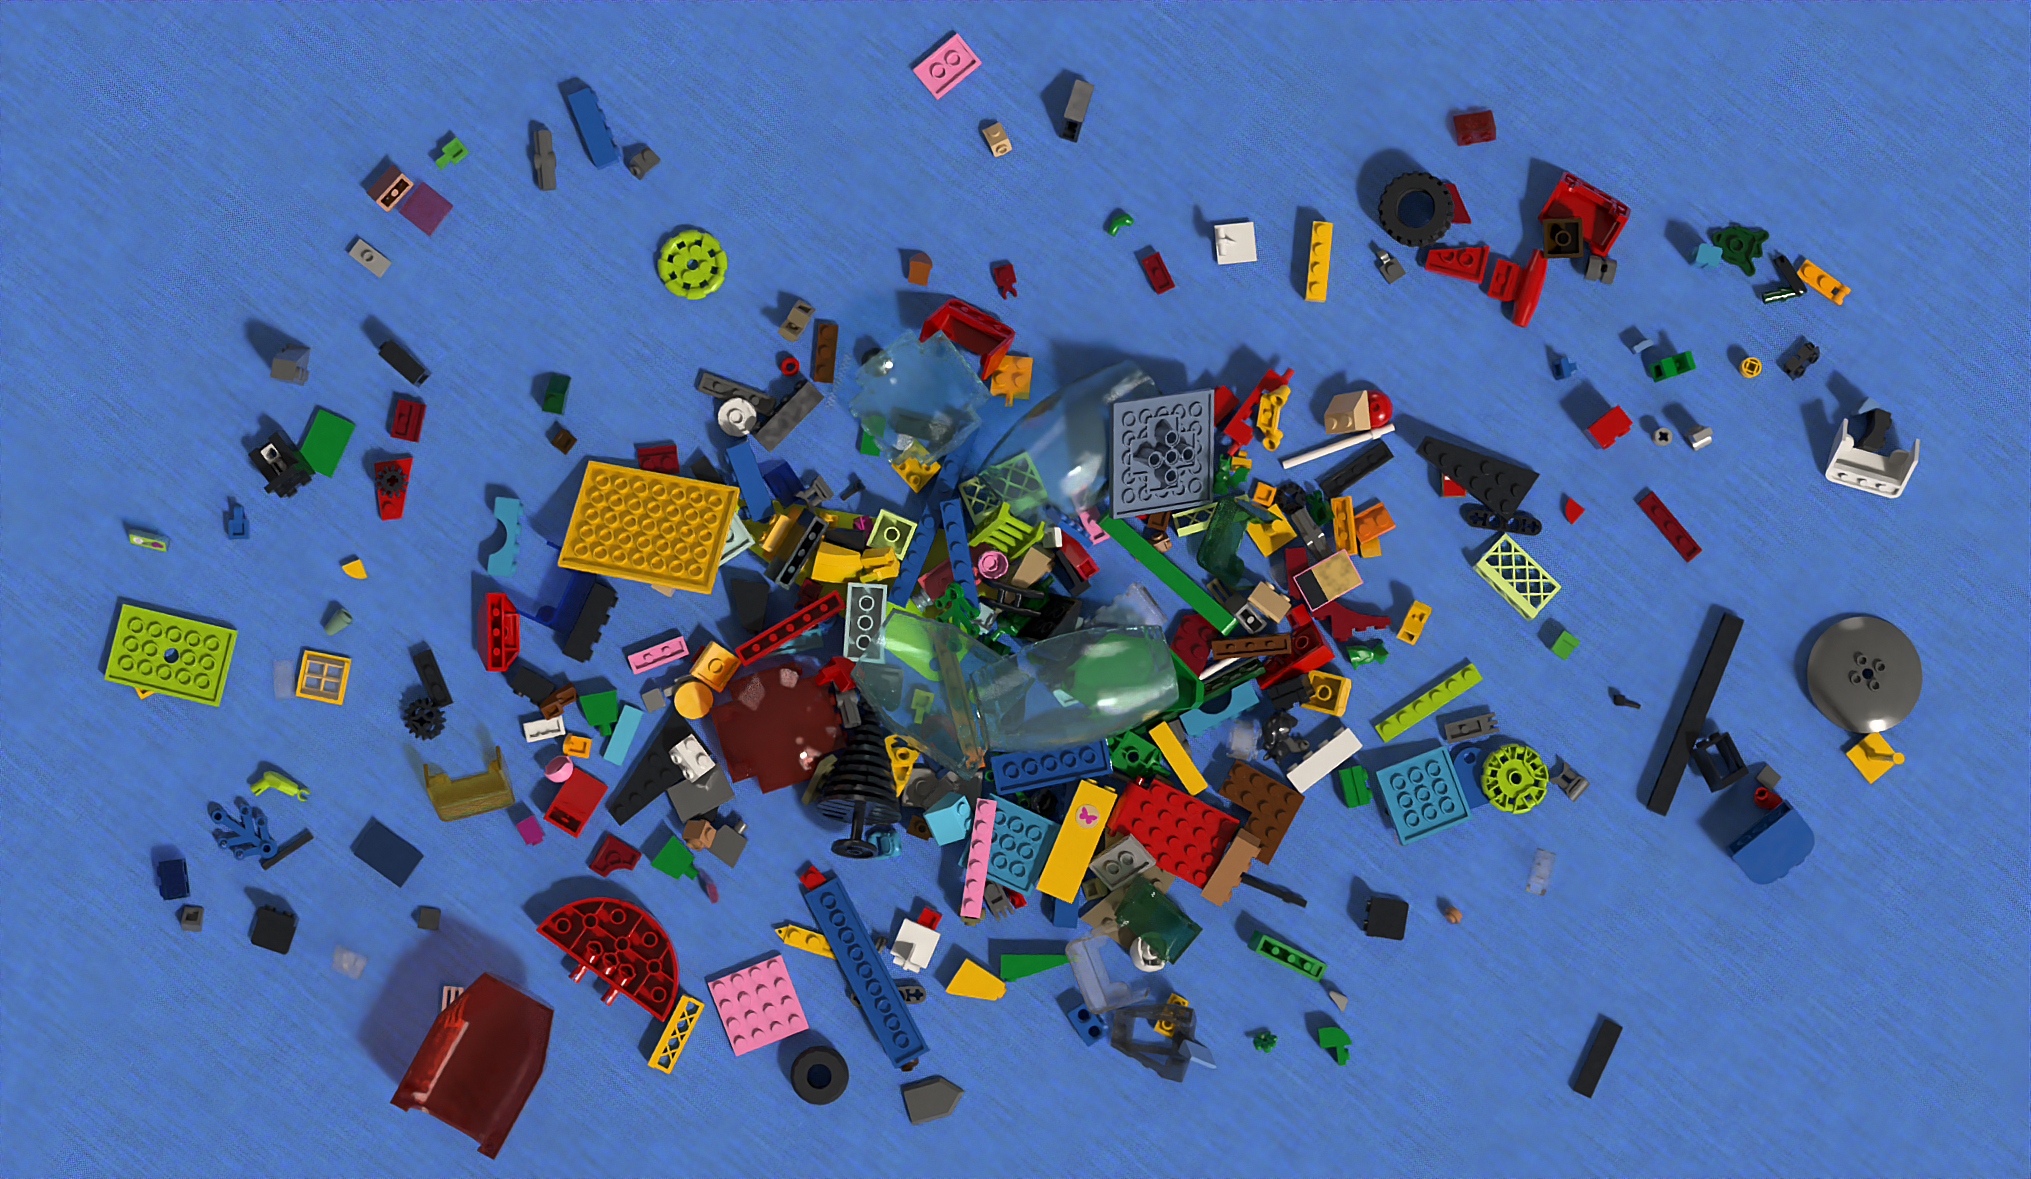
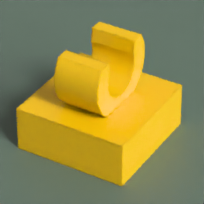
[1230,450,1252,474]

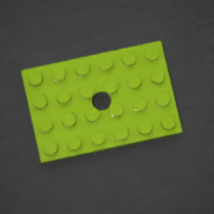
[104,604,238,707]

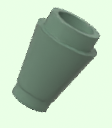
[324,608,353,636]

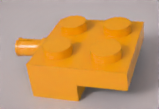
[990,355,1033,407]

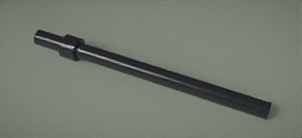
[1215,865,1307,908]

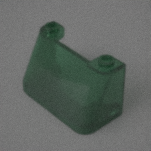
[1114,875,1203,965]

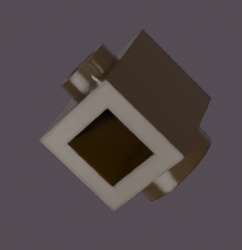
[906,814,934,841]

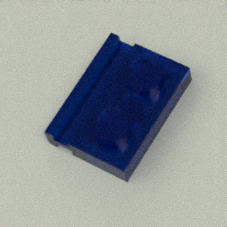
[763,461,806,509]

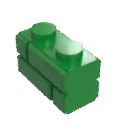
[1337,765,1373,809]

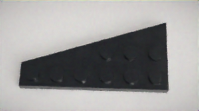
[1415,436,1540,521]
[608,708,713,826]

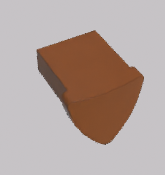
[908,252,933,286]

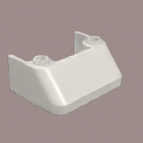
[1825,418,1920,498]

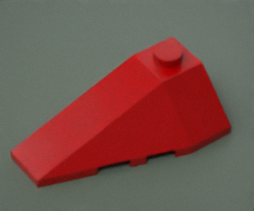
[1255,619,1335,689]

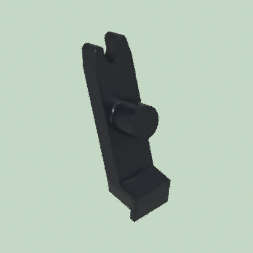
[1773,254,1807,297]

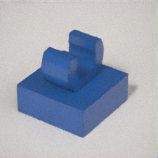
[1552,358,1577,381]

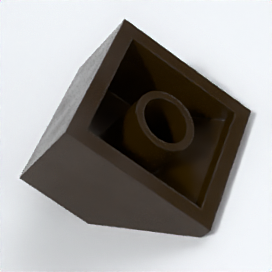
[1543,216,1583,259]

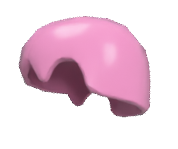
[977,549,1008,579]
[543,755,573,783]

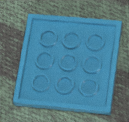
[1373,745,1473,846]
[958,793,1062,897]

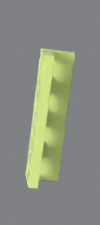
[1172,494,1254,537]

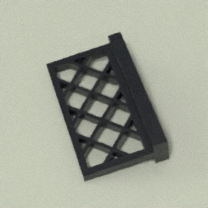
[1055,549,1091,598]

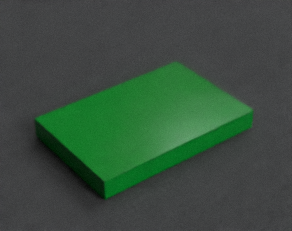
[300,409,356,478]

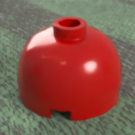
[1367,389,1393,428]

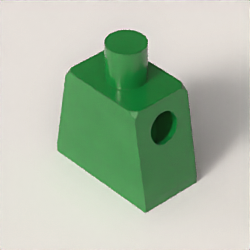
[579,690,618,737]
[650,835,700,881]

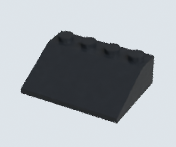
[1010,593,1082,659]

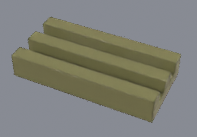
[1206,574,1236,615]

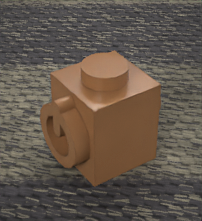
[681,819,716,851]

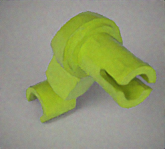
[250,770,311,801]

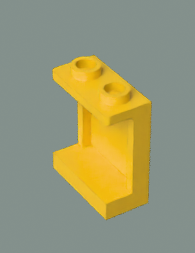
[758,512,819,571]

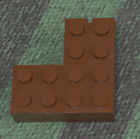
[1217,759,1305,865]

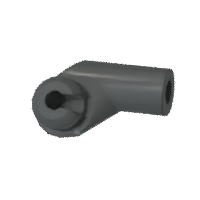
[1285,736,1309,753]

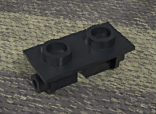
[1782,342,1820,381]

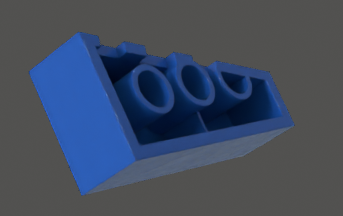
[724,436,775,522]

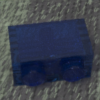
[157,858,191,901]

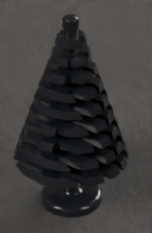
[816,708,902,859]

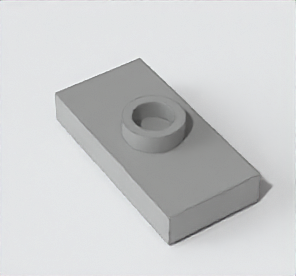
[349,239,392,278]

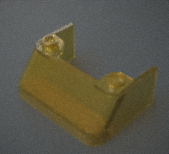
[423,746,515,822]

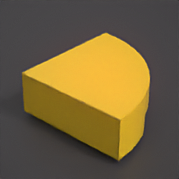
[342,559,368,579]

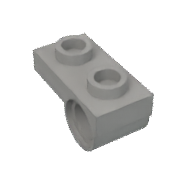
[1684,424,1713,451]

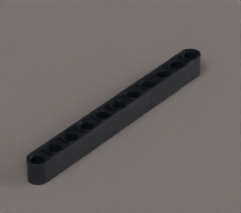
[1646,612,1744,817]

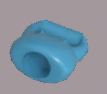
[868,830,902,860]

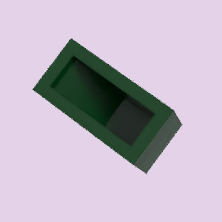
[542,374,571,416]

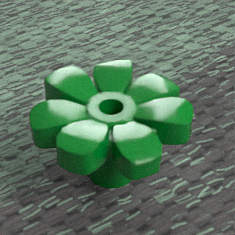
[1252,1031,1277,1053]

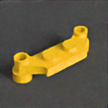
[1256,385,1291,451]

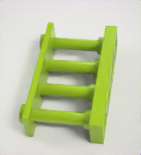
[969,502,1045,564]

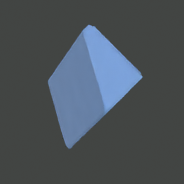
[1850,397,1881,416]
[1178,1039,1216,1069]

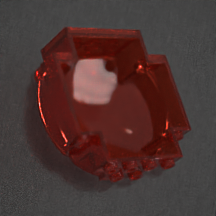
[709,661,849,794]

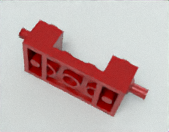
[1221,367,1295,457]

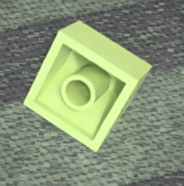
[866,508,919,560]

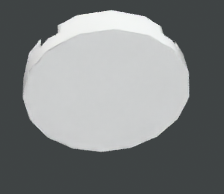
[718,398,757,437]

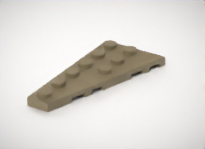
[1080,865,1176,950]

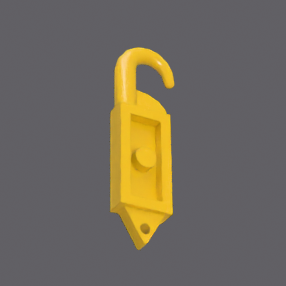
[774,924,838,960]

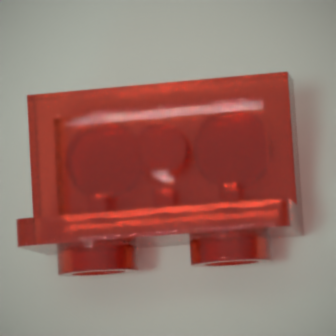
[1453,110,1496,146]

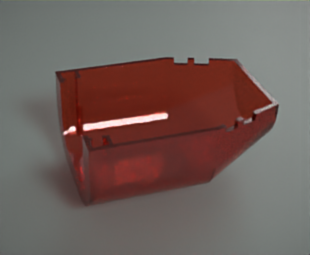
[390,971,555,1160]

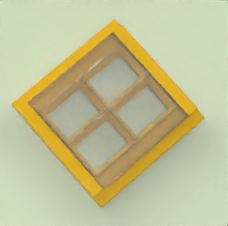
[296,650,351,705]

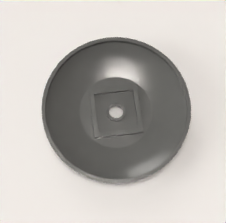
[1806,617,1923,733]

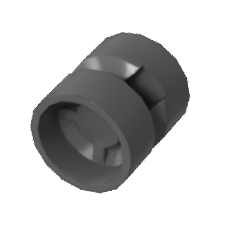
[1584,255,1617,285]

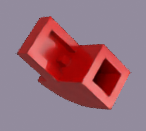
[814,656,864,692]

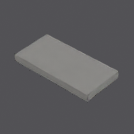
[902,767,982,811]

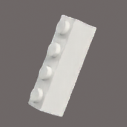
[1285,727,1363,794]

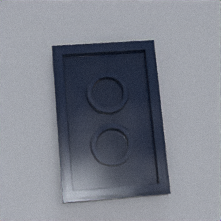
[353,822,424,888]

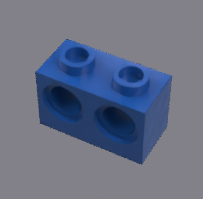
[1067,1000,1109,1047]

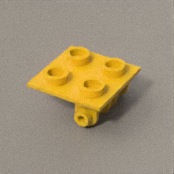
[891,439,941,493]

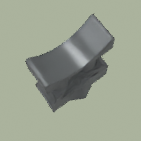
[793,475,834,512]
[1549,761,1590,802]

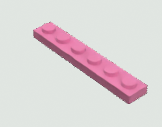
[960,798,997,918]

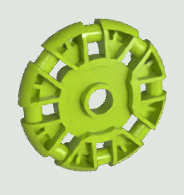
[657,230,728,300]
[1480,743,1549,814]

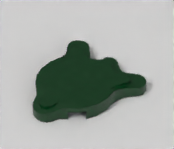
[1711,226,1769,277]

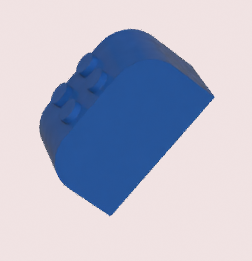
[1725,799,1815,885]

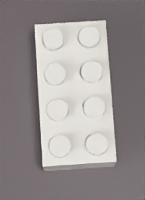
[843,582,888,663]

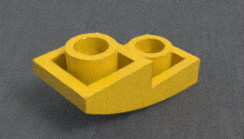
[1153,993,1189,1039]

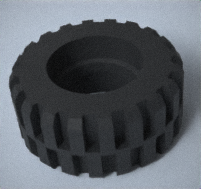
[1378,171,1455,248]

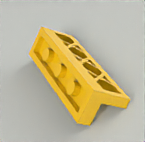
[647,994,705,1074]

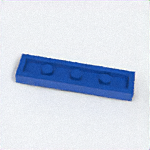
[1046,507,1094,548]

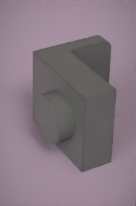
[627,146,661,180]

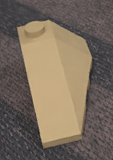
[995,542,1056,614]

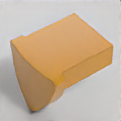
[563,733,592,758]

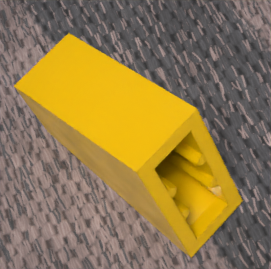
[945,957,1007,1000]

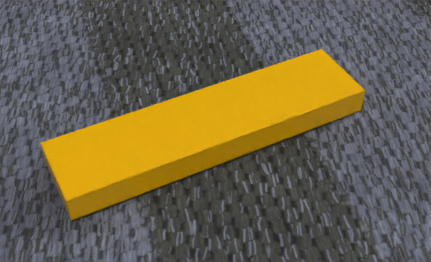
[1148,721,1208,796]

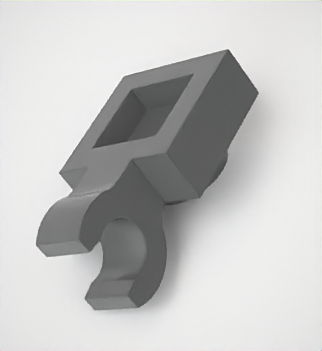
[1376,249,1406,284]

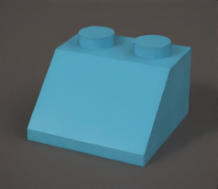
[923,791,975,846]

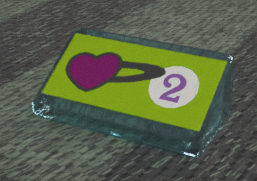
[128,529,171,552]

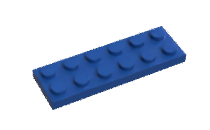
[990,734,1113,796]

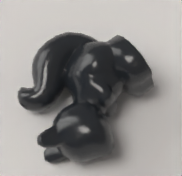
[1262,711,1298,764]

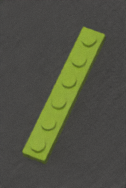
[1374,663,1483,743]

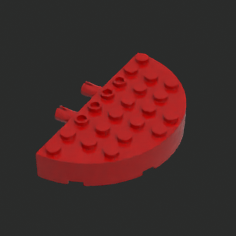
[536,896,680,1022]

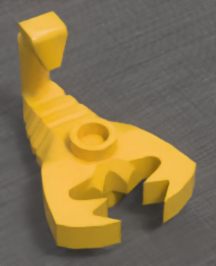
[884,734,921,797]

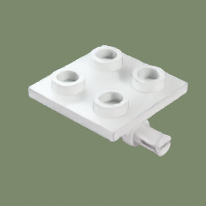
[1214,222,1257,265]
[890,918,941,974]

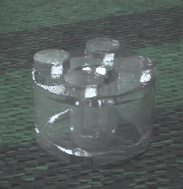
[1226,719,1262,762]

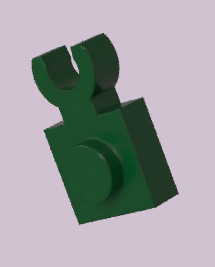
[1306,490,1335,527]

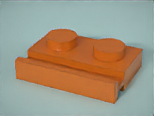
[1354,502,1396,545]

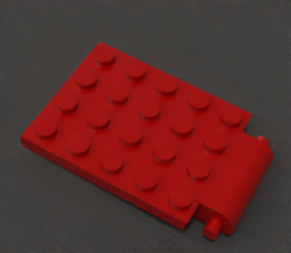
[1106,775,1240,889]

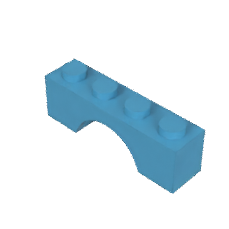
[487,497,524,578]
[1179,681,1259,739]

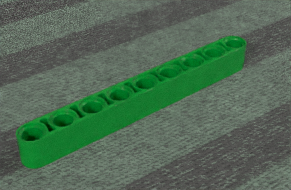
[1095,508,1239,636]

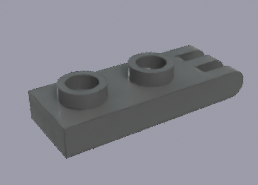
[1443,712,1499,744]
[983,878,1015,922]

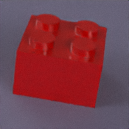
[1582,405,1633,450]

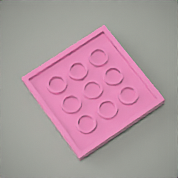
[708,955,809,1056]

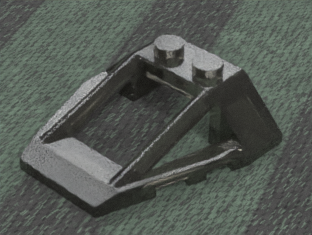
[1110,1004,1197,1083]

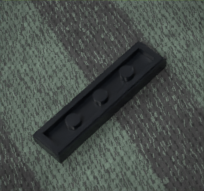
[1319,441,1394,501]
[1572,1019,1623,1099]

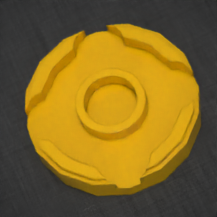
[674,680,713,719]

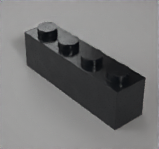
[750,378,825,453]
[764,508,830,590]
[562,583,619,663]

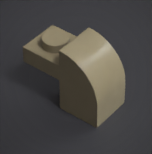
[777,299,816,343]

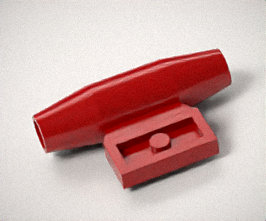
[1487,248,1548,328]

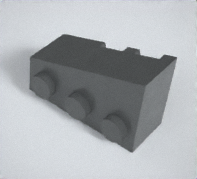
[270,344,311,386]

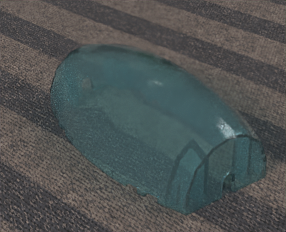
[973,358,1164,534]
[969,625,1179,753]

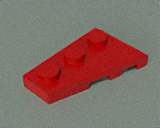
[1424,246,1490,284]
[374,457,414,521]

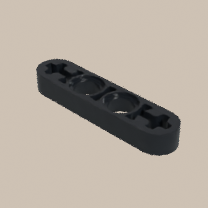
[1466,510,1542,536]

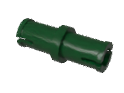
[1761,286,1803,305]

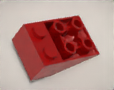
[543,767,608,838]

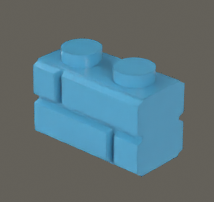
[1687,243,1723,271]

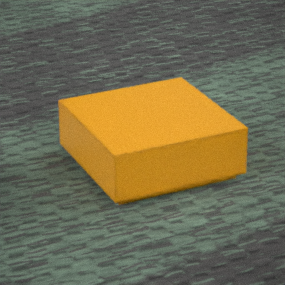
[1252,482,1277,507]

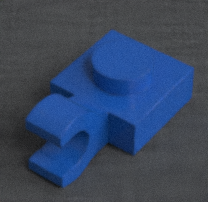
[228,506,250,540]

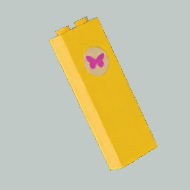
[1036,778,1117,904]

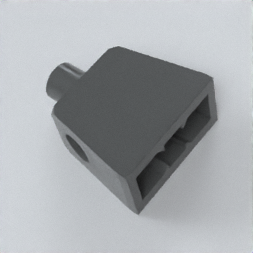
[705,819,748,868]

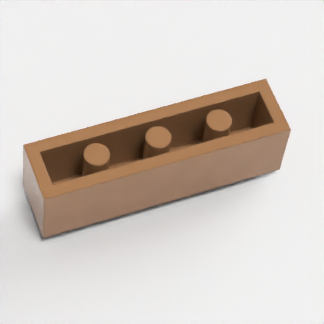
[1200,828,1261,907]

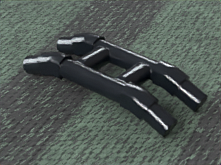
[979,576,1045,619]

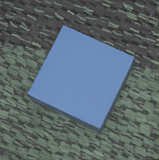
[1631,338,1653,355]

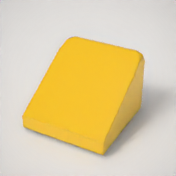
[1359,537,1382,558]

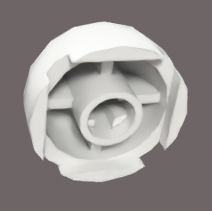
[1130,932,1169,972]

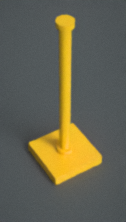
[1243,503,1297,558]
[1844,732,1905,784]

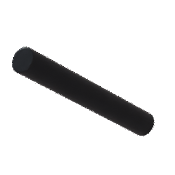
[261,832,314,871]

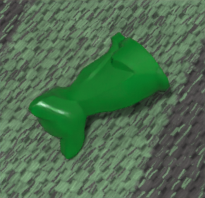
[1346,640,1389,670]

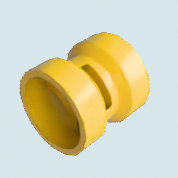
[1739,357,1762,378]

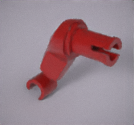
[1753,787,1783,811]

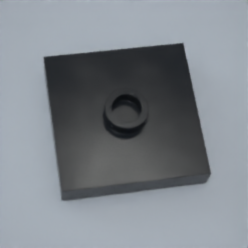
[826,527,866,568]

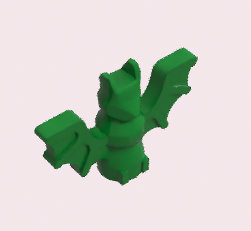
[1212,454,1251,495]

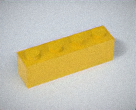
[1304,221,1333,303]

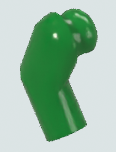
[1106,213,1133,237]

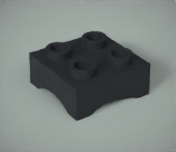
[1856,408,1892,452]

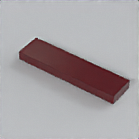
[1636,491,1703,563]

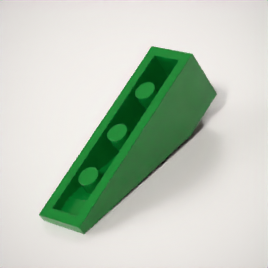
[1247,930,1328,983]
[1000,953,1079,982]

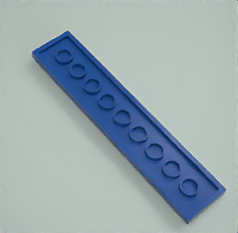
[804,877,930,1069]

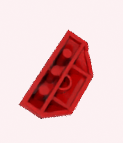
[477,593,520,671]

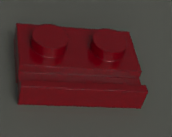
[390,399,427,443]
[637,444,680,474]

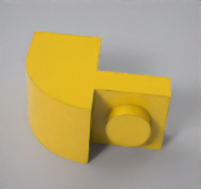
[1396,600,1432,646]

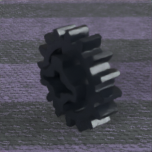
[404,697,447,741]

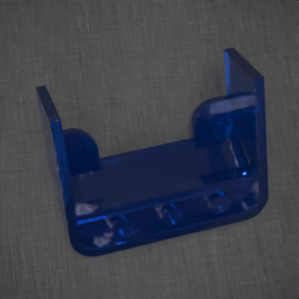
[515,541,598,634]

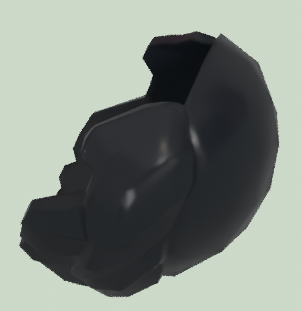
[1030,788,1058,818]

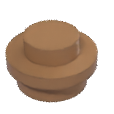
[1444,906,1462,924]

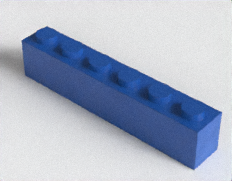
[940,496,981,617]

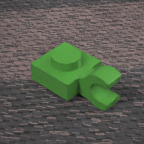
[435,137,469,170]

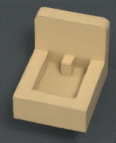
[982,122,1012,157]

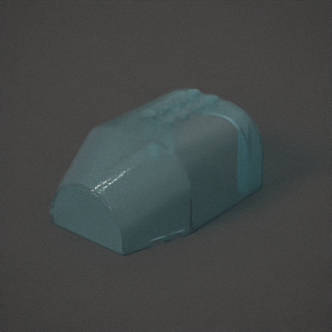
[849,608,1036,782]

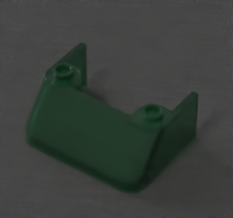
[1196,496,1283,590]

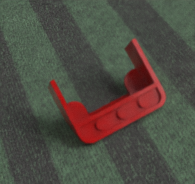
[917,298,1015,381]

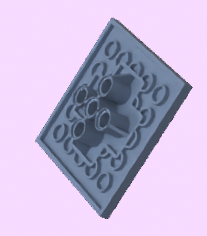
[1109,388,1214,519]

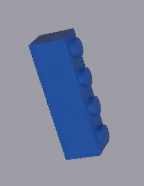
[567,87,621,170]

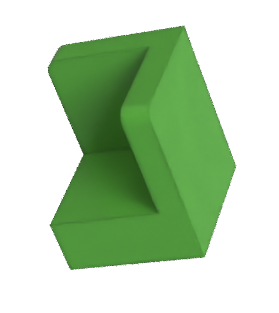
[1549,630,1580,660]

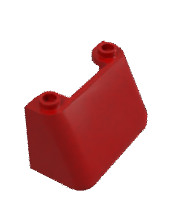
[1537,171,1631,258]

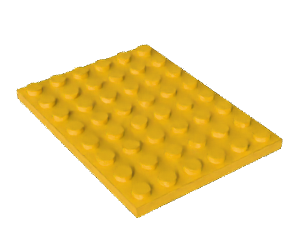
[557,460,740,595]

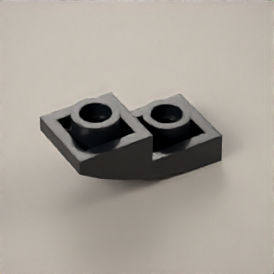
[690,455,727,485]

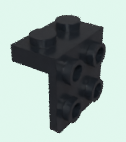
[1362,896,1409,941]
[251,904,300,955]

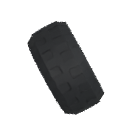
[790,1046,849,1105]

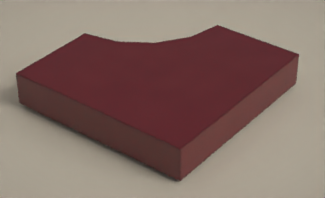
[589,834,642,878]

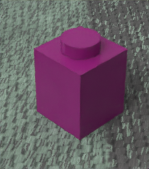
[516,815,546,846]

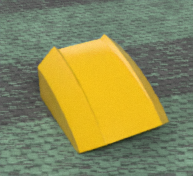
[811,541,863,583]
[1298,670,1351,717]

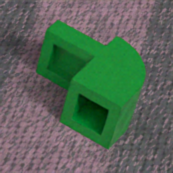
[1648,350,1696,383]
[1317,1026,1352,1066]

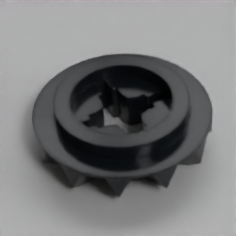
[1275,483,1307,514]

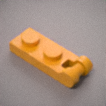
[1797,259,1851,306]

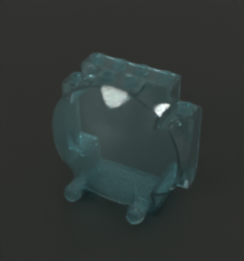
[848,329,993,467]

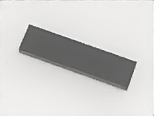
[697,372,777,415]

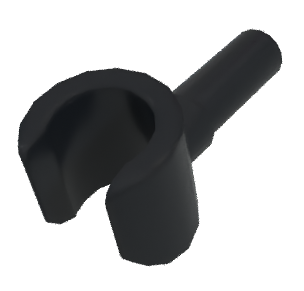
[841,480,866,501]
[1614,695,1641,709]

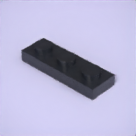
[413,649,454,709]

